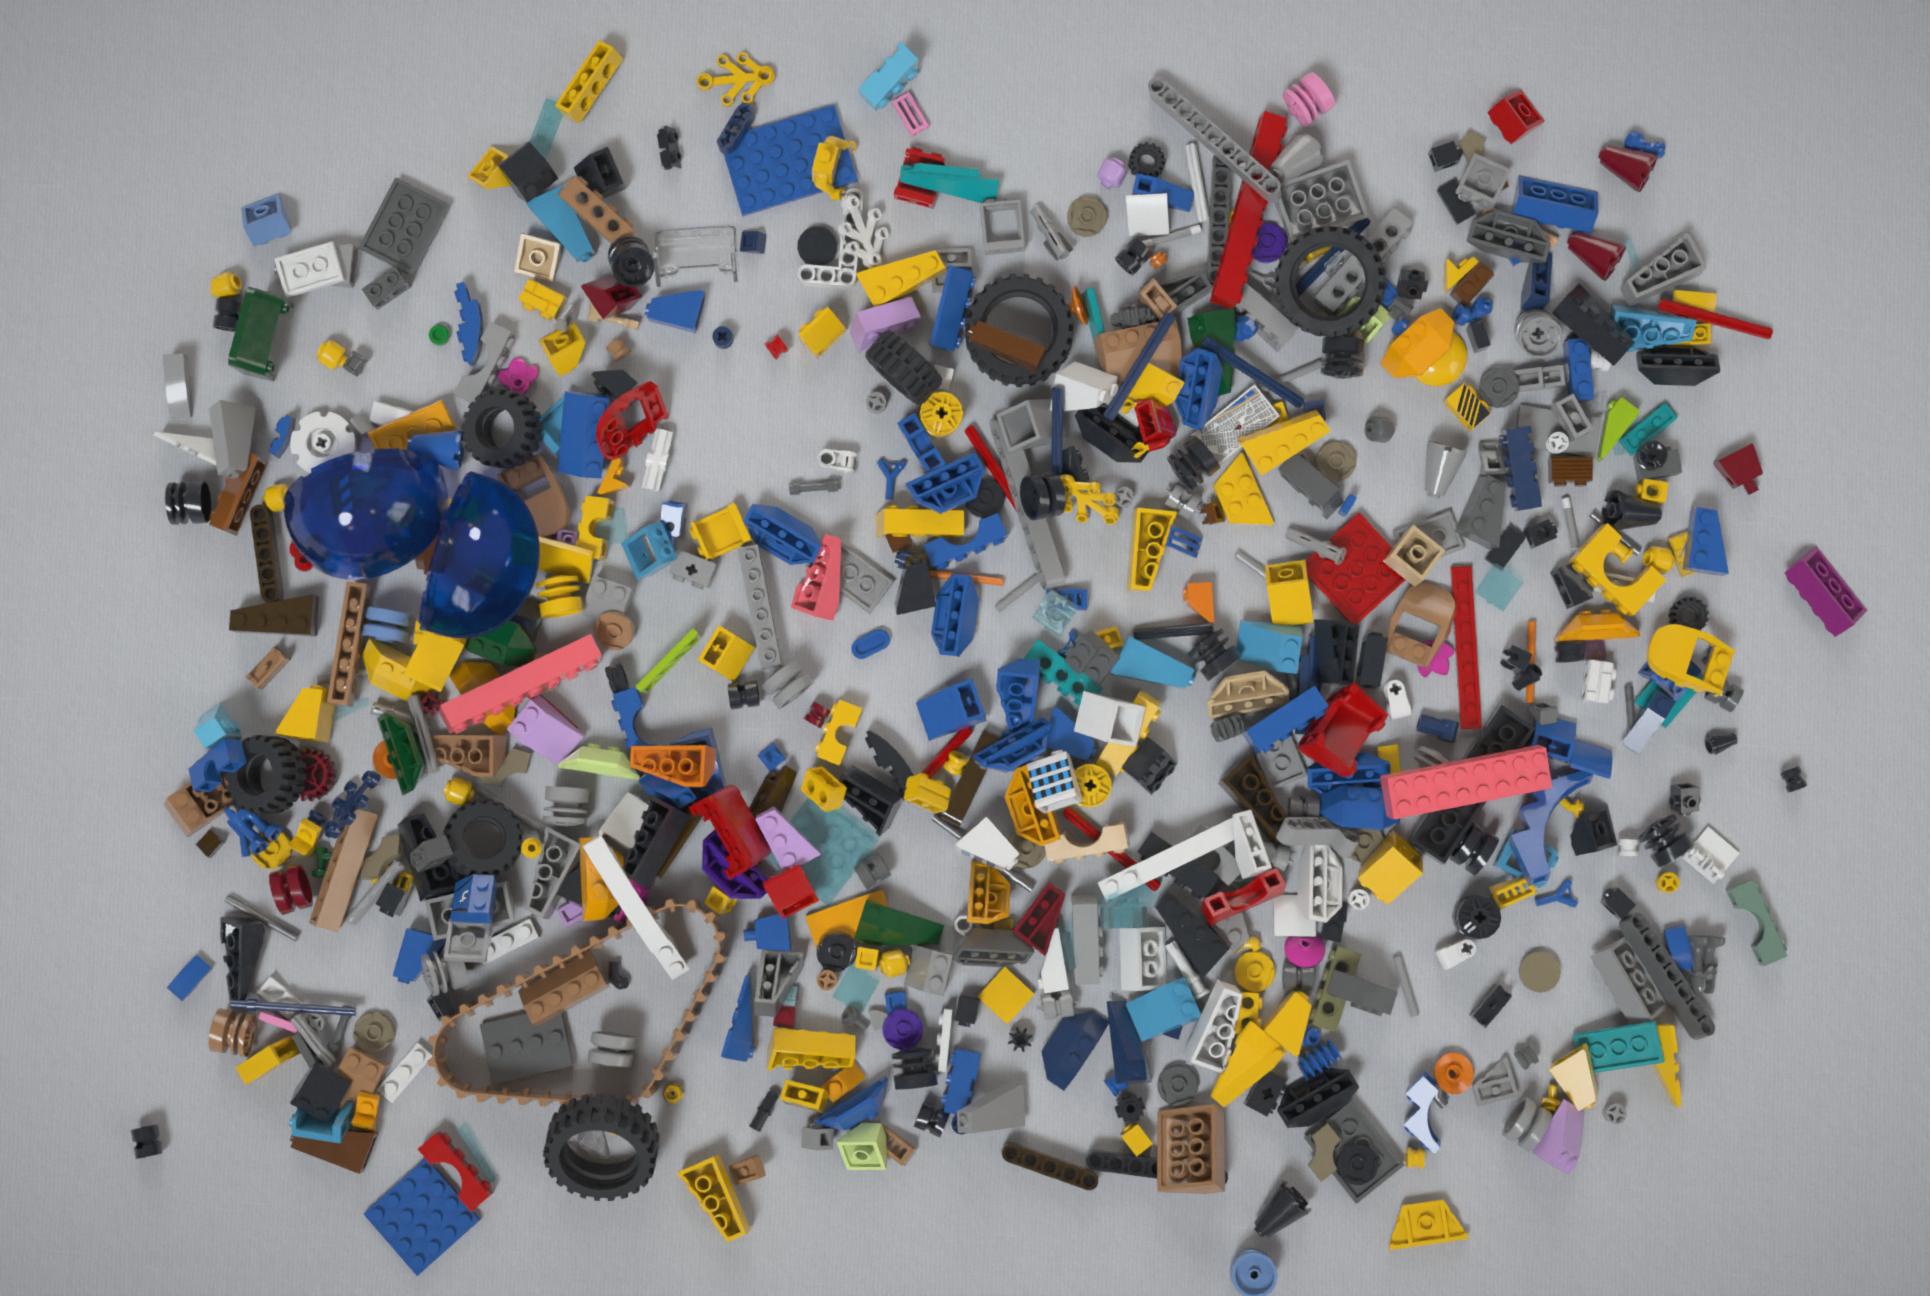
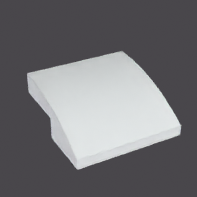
[1126,193,1169,237]
[1273,895,1316,937]

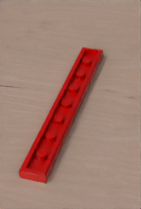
[1450,566,1482,730]

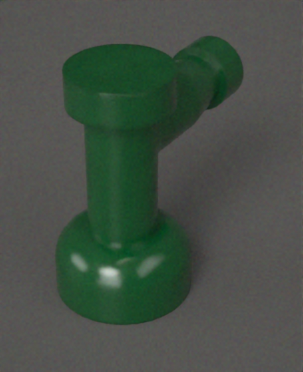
[312,848,332,877]

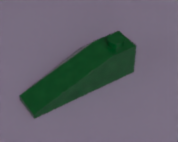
[854,900,945,945]

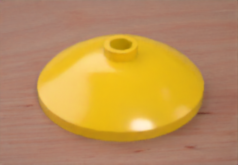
[1415,331,1467,387]

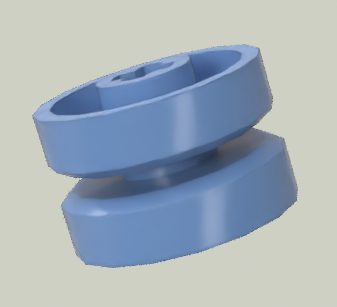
[362,607,412,643]
[1229,1248,1278,1296]

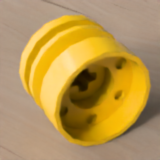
[919,392,963,438]
[535,575,584,618]
[1074,764,1112,808]

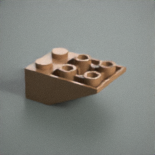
[164,771,237,838]

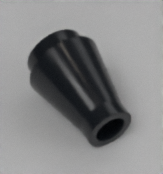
[1512,663,1543,691]
[1705,733,1738,755]

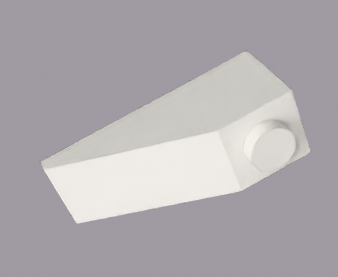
[1232,810,1272,879]
[1037,928,1069,994]

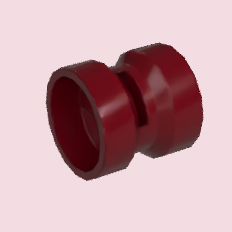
[803,701,831,729]

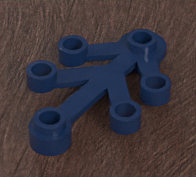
[324,770,381,839]

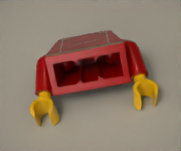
[1121,398,1177,458]

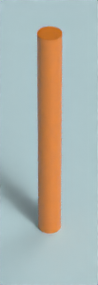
[928,569,1004,586]
[1526,622,1536,703]

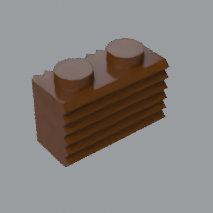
[1449,261,1494,306]
[1548,457,1593,487]

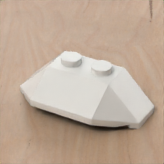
[1298,845,1343,923]

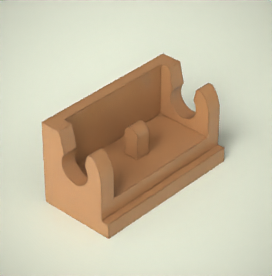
[245,646,290,690]

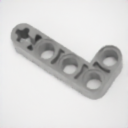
[1276,817,1360,858]

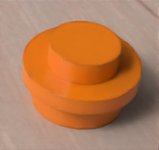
[1149,251,1168,269]

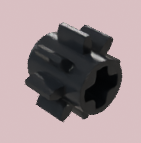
[1008,1027,1033,1052]

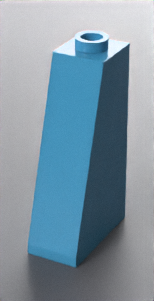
[526,185,596,262]
[1110,636,1196,689]

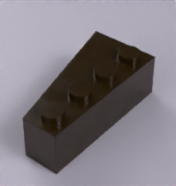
[229,594,319,637]
[1218,753,1288,843]

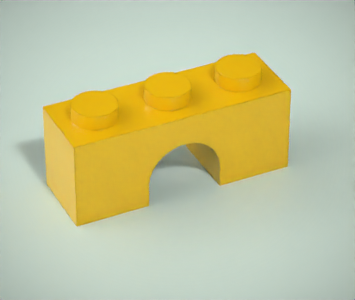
[575,495,615,561]
[815,699,863,766]

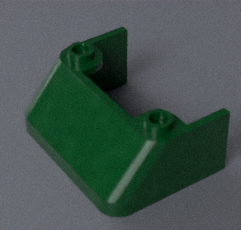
[228,287,294,382]

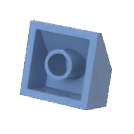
[241,193,292,247]

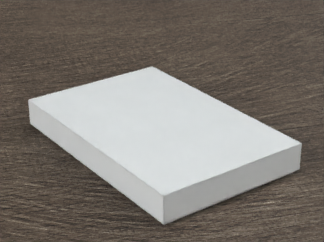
[274,241,345,298]

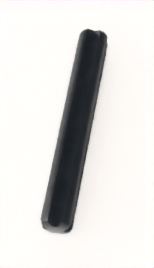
[1133,623,1214,640]

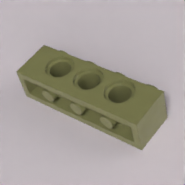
[1308,945,1362,1033]

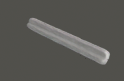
[408,694,440,774]
[346,860,404,925]

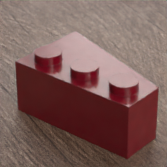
[1012,882,1066,956]

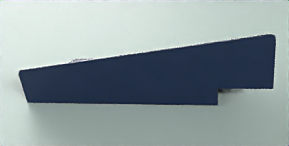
[1295,635,1322,735]

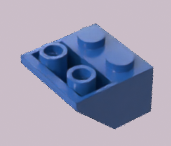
[1527,718,1576,763]

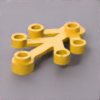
[696,52,775,107]
[1060,475,1120,525]

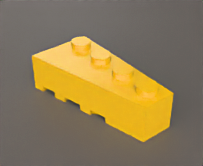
[1126,508,1177,593]

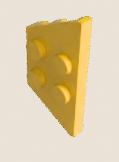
[1213,453,1274,526]
[1388,1199,1469,1250]

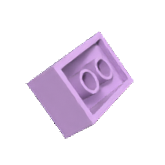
[507,695,585,765]
[1532,1099,1584,1175]

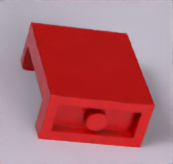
[894,147,945,209]

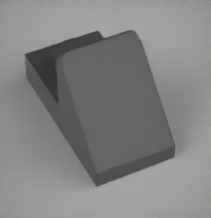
[1478,442,1506,475]

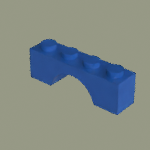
[923,513,1007,570]
[611,687,658,772]

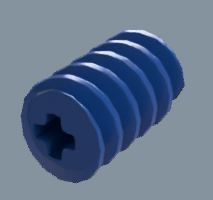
[1297,1039,1343,1081]

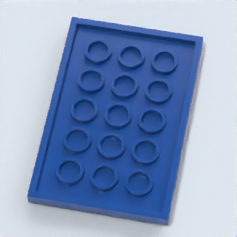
[723,105,858,216]

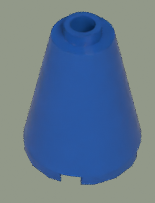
[407,430,464,471]

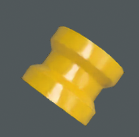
[944,751,969,775]
[1655,872,1680,893]
[1405,1147,1425,1169]

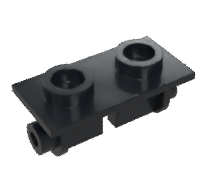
[657,126,682,170]

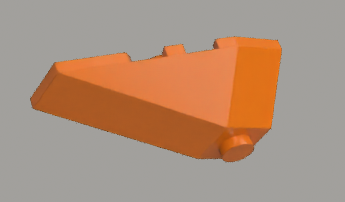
[630,745,716,787]

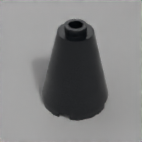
[1602,490,1662,531]
[1254,1180,1311,1237]

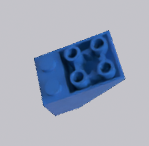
[916,678,987,741]

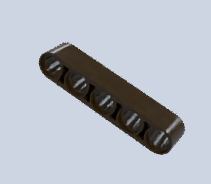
[250,504,284,603]
[941,729,1003,827]
[1001,1142,1099,1191]

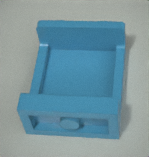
[539,393,564,456]
[289,1101,354,1144]

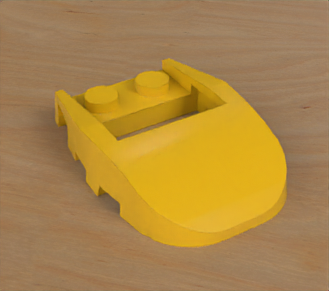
[1647,624,1736,697]

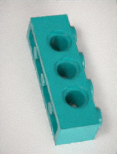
[1023,639,1103,707]

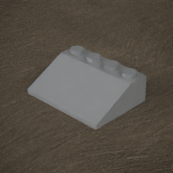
[1270,160,1369,243]

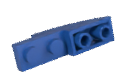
[454,282,483,367]

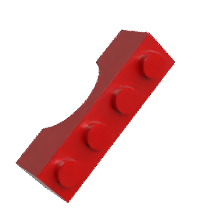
[1201,868,1286,926]
[417,1131,493,1212]

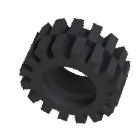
[1128,142,1165,178]
[1668,597,1709,631]

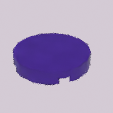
[1251,223,1287,264]
[882,1008,923,1050]

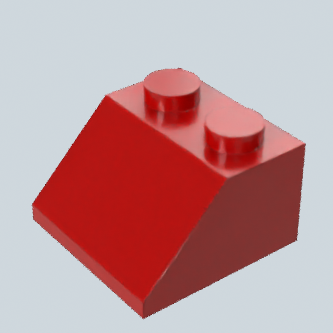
[1487,90,1545,144]

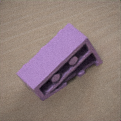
[850,297,921,352]
[756,807,821,872]

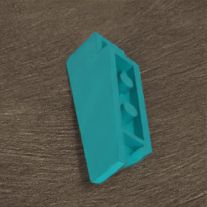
[900,163,999,203]

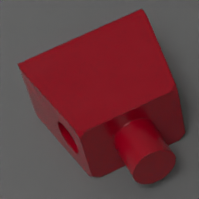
[1713,443,1763,495]

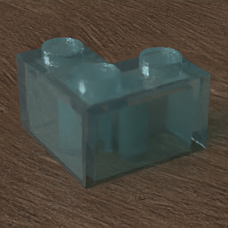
[1100,898,1147,929]

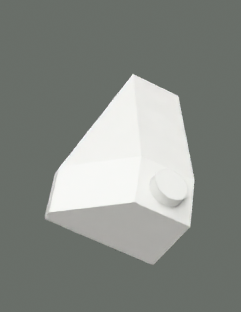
[154,431,217,466]

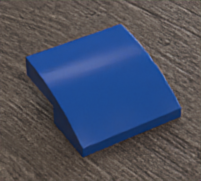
[1569,739,1612,779]

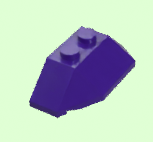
[702,830,768,899]

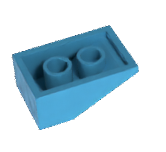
[1236,620,1303,674]
[1125,977,1201,1042]

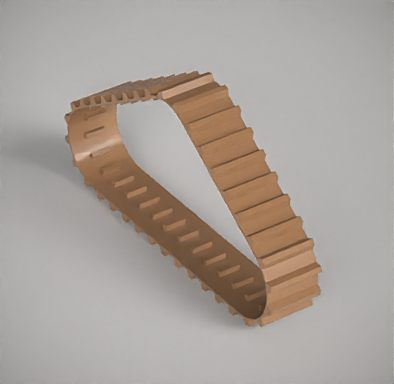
[427,898,730,1107]

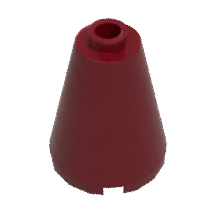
[1598,145,1658,192]
[1567,231,1626,281]

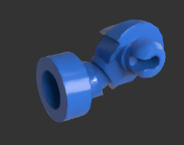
[1624,131,1666,159]
[1452,297,1493,326]

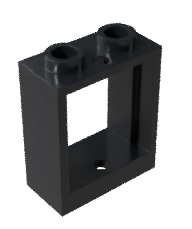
[1355,632,1388,689]

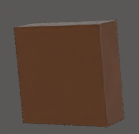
[885,534,911,553]

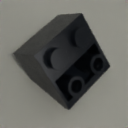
[574,147,626,199]
[591,370,639,410]
[1050,446,1090,491]
[1121,737,1177,795]

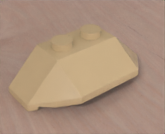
[1207,671,1289,719]

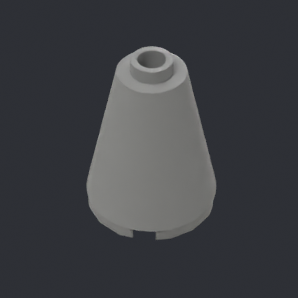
[1270,133,1324,183]
[1425,441,1467,499]

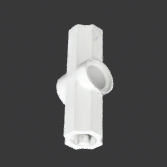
[642,429,674,492]

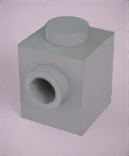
[801,1122,834,1151]

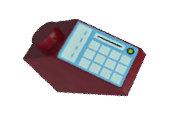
[773,985,799,1028]

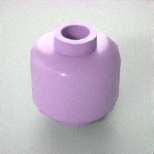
[1097,158,1127,189]

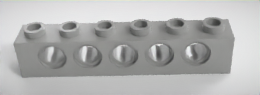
[1314,207,1413,317]
[737,544,783,670]

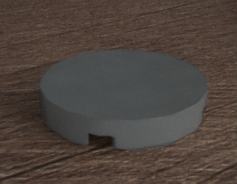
[1478,368,1520,408]
[1157,1065,1198,1106]

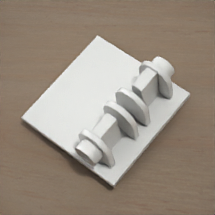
[1682,827,1740,884]

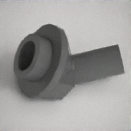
[841,1006,869,1031]

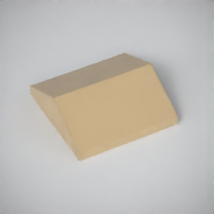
[514,233,561,282]

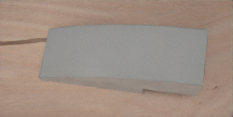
[163,354,192,419]
[1511,365,1568,392]

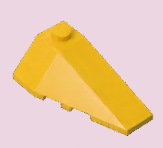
[1210,1021,1287,1107]

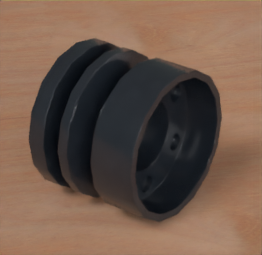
[608,235,654,287]
[1320,336,1365,379]
[1167,436,1221,490]
[165,481,212,525]
[1187,628,1242,681]
[1638,814,1694,867]
[1452,895,1501,939]
[891,1047,938,1090]

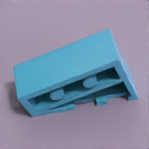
[858,42,919,111]
[194,704,242,749]

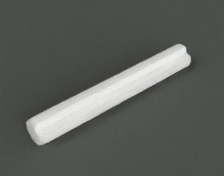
[1185,143,1209,222]

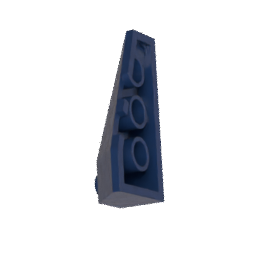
[1106,1001,1152,1084]

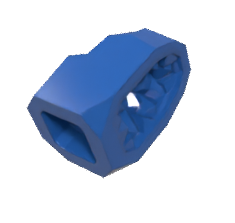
[1234,315,1259,341]

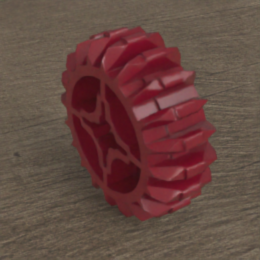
[297,747,337,802]

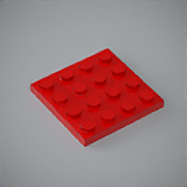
[1305,512,1406,625]

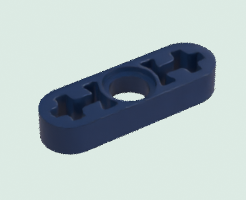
[717,103,755,154]

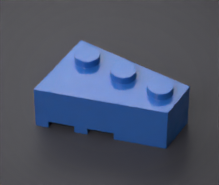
[1682,507,1729,576]
[941,1048,981,1115]

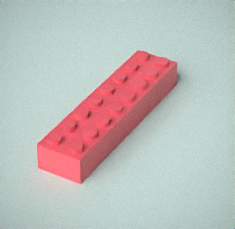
[439,634,602,734]
[1380,745,1552,819]

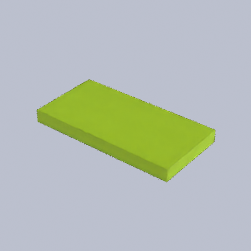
[635,628,702,694]

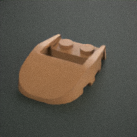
[497,454,570,538]
[1386,583,1456,669]

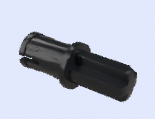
[749,1091,779,1132]

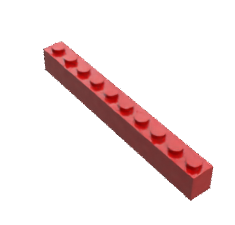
[1209,111,1288,309]

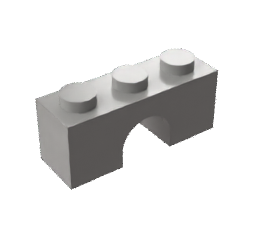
[1184,825,1240,886]

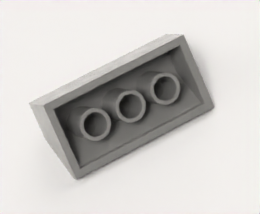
[425,881,515,941]
[1591,935,1669,1025]

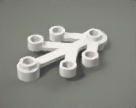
[838,195,889,269]

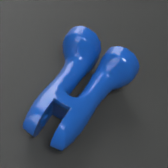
[223,802,283,855]

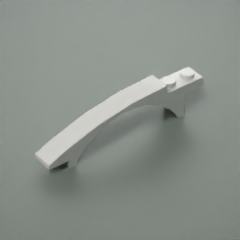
[1098,817,1234,901]
[583,835,690,980]

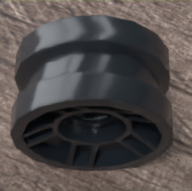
[1635,441,1668,471]
[1554,644,1585,663]
[605,662,630,694]

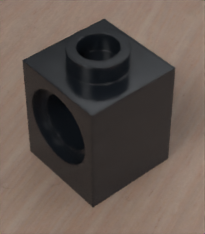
[1428,141,1462,172]
[1523,519,1558,549]
[1600,887,1636,920]
[955,995,980,1027]

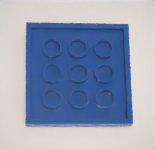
[363,1159,481,1276]

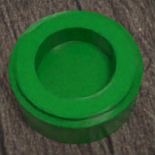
[429,325,450,346]

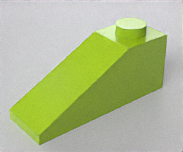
[1596,397,1641,462]

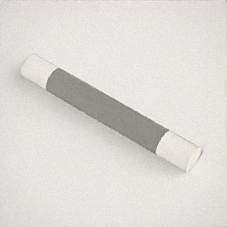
[1142,225,1201,248]
[1561,498,1580,555]

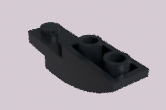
[865,730,914,803]

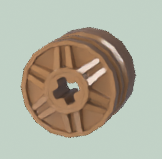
[208,1008,257,1057]

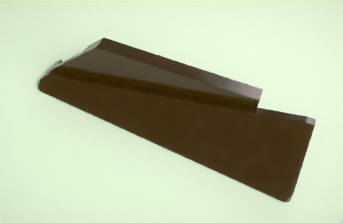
[749,765,797,865]

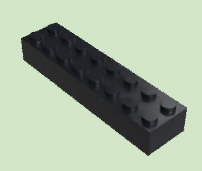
[1407,705,1536,864]

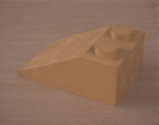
[337,1046,391,1115]

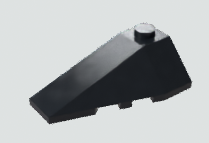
[220,916,265,1001]

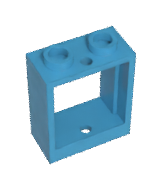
[621,522,678,580]
[1493,829,1559,888]

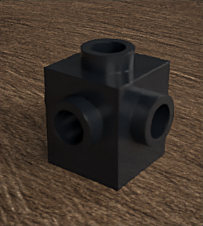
[1396,269,1428,300]
[1669,783,1701,816]
[1114,1092,1146,1124]

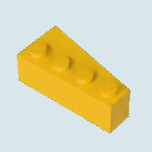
[856,250,948,307]
[1237,410,1331,476]
[876,505,964,538]
[1095,689,1161,776]
[767,1027,855,1070]
[677,1153,751,1242]

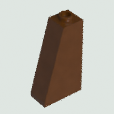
[967,321,1045,373]
[290,1129,379,1174]

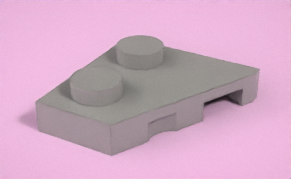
[1207,912,1250,953]
[1472,1057,1518,1107]

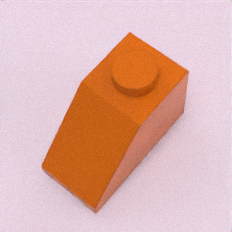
[1183,582,1215,624]

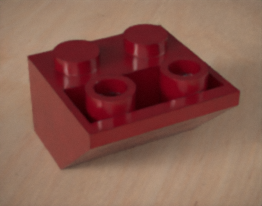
[581,275,642,320]

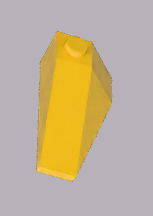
[1652,1023,1682,1107]

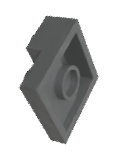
[1065,630,1121,685]

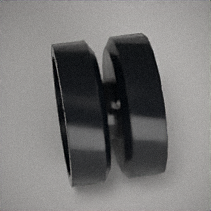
[1020,471,1066,521]
[1450,822,1499,875]

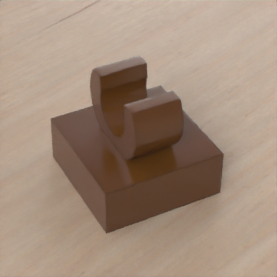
[1199,502,1225,525]

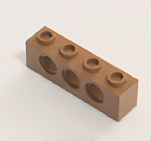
[556,176,636,244]

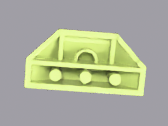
[558,743,642,780]

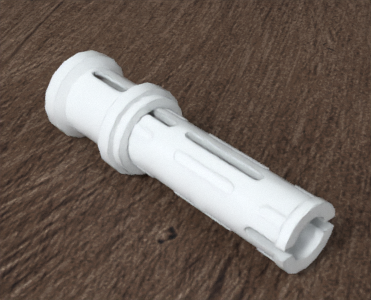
[1165,940,1210,1001]

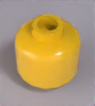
[210,272,242,299]
[315,340,348,370]
[263,484,295,512]
[1643,546,1675,574]
[443,777,475,806]
[878,949,910,978]

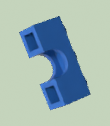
[1563,338,1594,403]
[897,413,946,474]
[188,738,246,792]

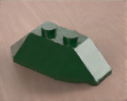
[462,610,537,667]
[377,713,426,796]

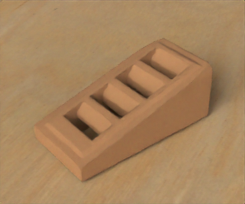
[882,1124,917,1166]

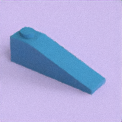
[1609,304,1696,352]

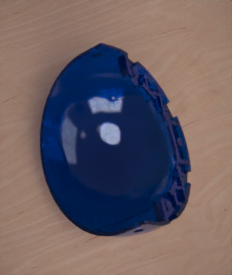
[283,448,449,580]
[419,471,540,639]

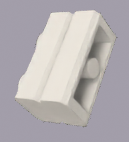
[1581,660,1616,704]

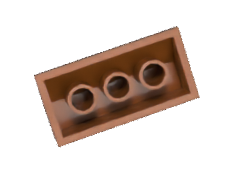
[209,453,268,536]

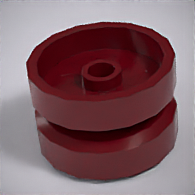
[269,864,313,915]

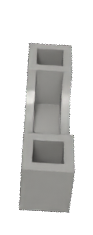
[454,321,515,403]

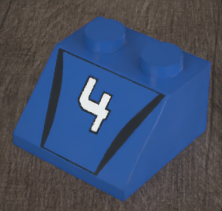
[450,874,497,924]

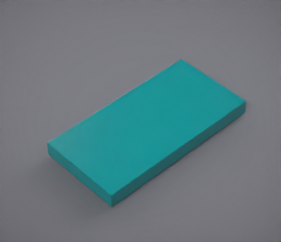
[1573,1021,1665,1073]

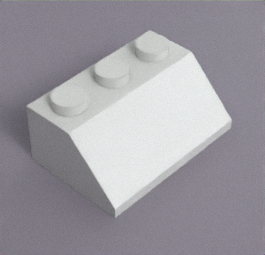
[1119,927,1167,991]

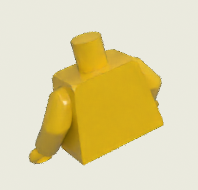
[812,136,857,201]

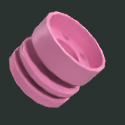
[1282,72,1336,127]

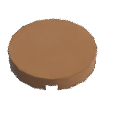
[594,610,635,650]

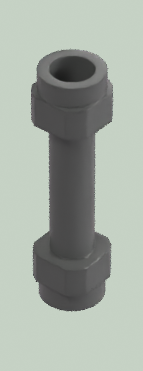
[789,479,839,495]
[327,1005,353,1056]

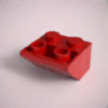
[762,864,819,919]

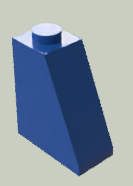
[645,290,706,333]
[1047,707,1097,762]
[638,774,697,810]
[393,928,446,984]

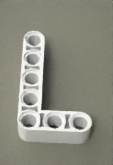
[797,188,864,290]

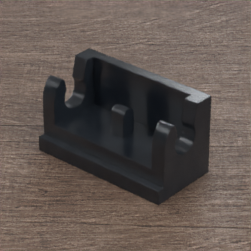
[1550,563,1594,609]
[1500,645,1533,675]
[1469,984,1512,1029]

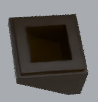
[196,829,225,858]

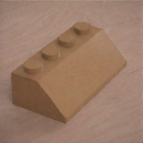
[518,951,610,1027]

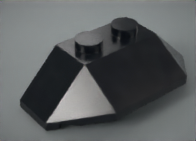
[1636,344,1721,386]
[1074,405,1149,463]
[1277,1067,1359,1128]

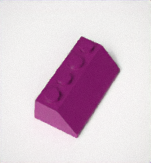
[1784,546,1867,637]

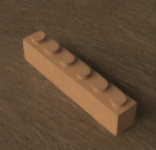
[309,808,378,932]

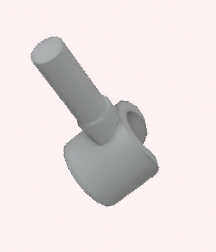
[1249,271,1275,292]

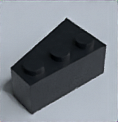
[839,765,904,837]

